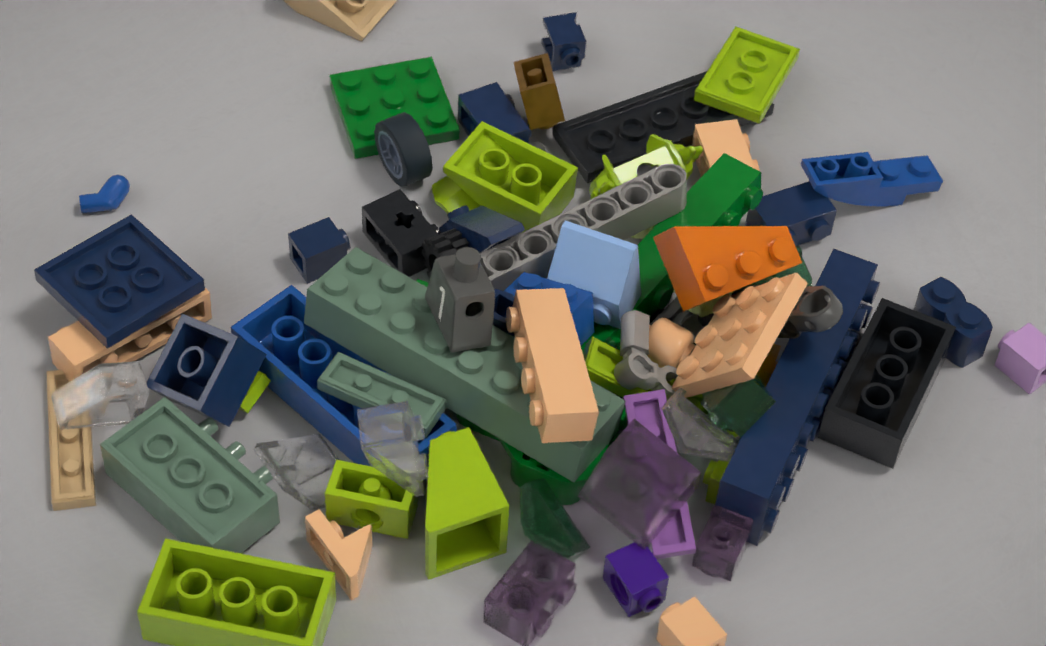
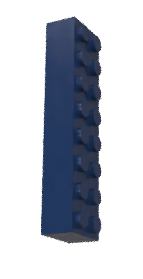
[711,249,880,546]

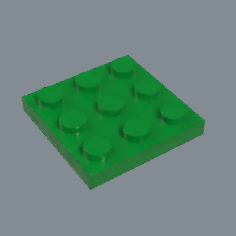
[329,56,460,159]

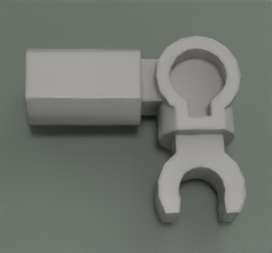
[614,310,678,400]

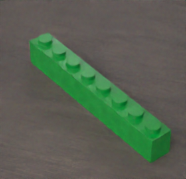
[581,153,763,353]

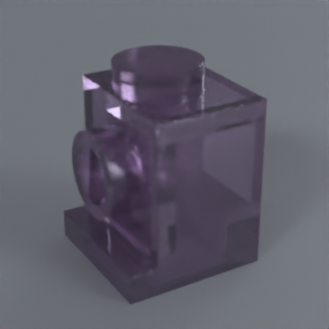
[692,504,754,582]

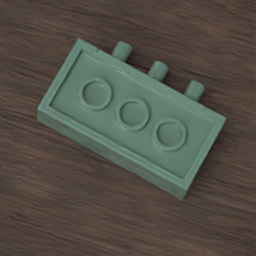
[100,397,280,553]

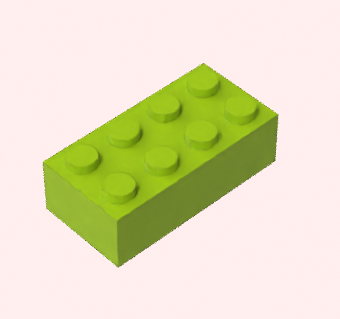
[137,538,336,646]

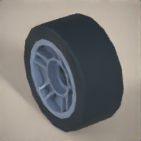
[374,112,433,187]

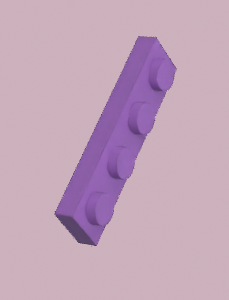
[623,389,696,560]

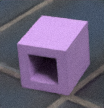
[995,323,1046,395]

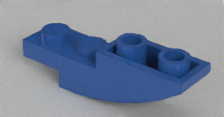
[800,152,943,206]

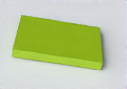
[694,26,800,124]

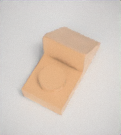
[305,509,373,601]

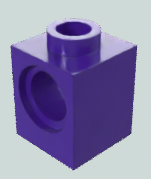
[602,539,669,617]

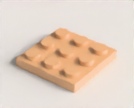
[672,272,808,399]

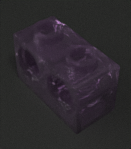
[483,539,577,646]

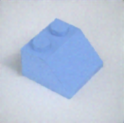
[547,220,641,329]

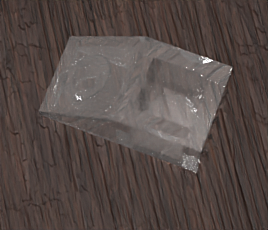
[357,401,428,496]

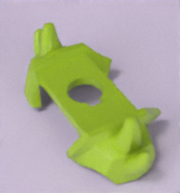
[589,134,703,199]

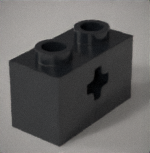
[362,189,441,277]

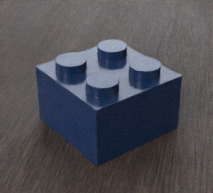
[145,313,267,427]

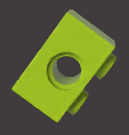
[325,459,419,539]

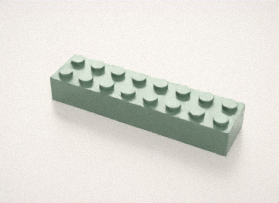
[304,247,626,482]

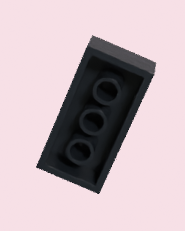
[817,298,956,469]

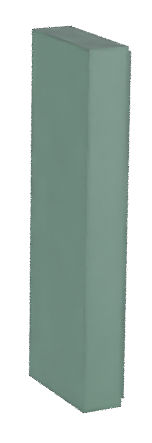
[317,352,446,437]

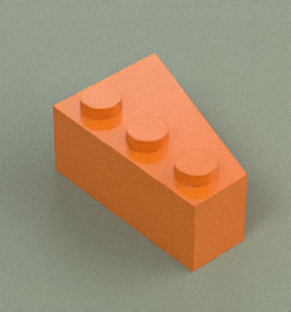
[653,226,802,312]

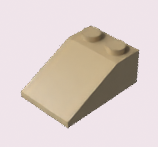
[283,0,398,41]

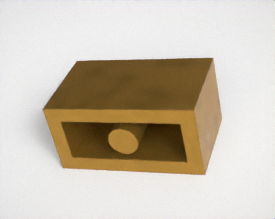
[513,53,565,130]

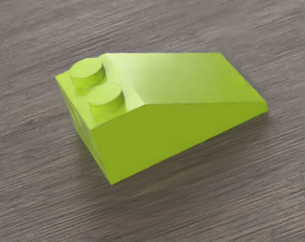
[443,121,578,234]

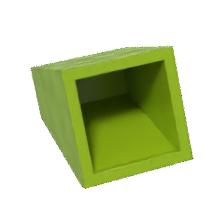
[425,427,509,580]

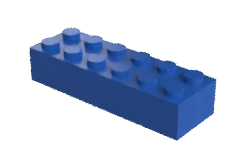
[230,285,457,482]

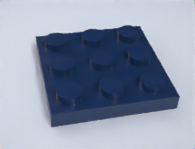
[34,214,205,349]

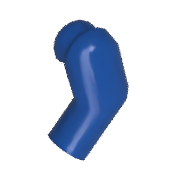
[79,175,130,213]

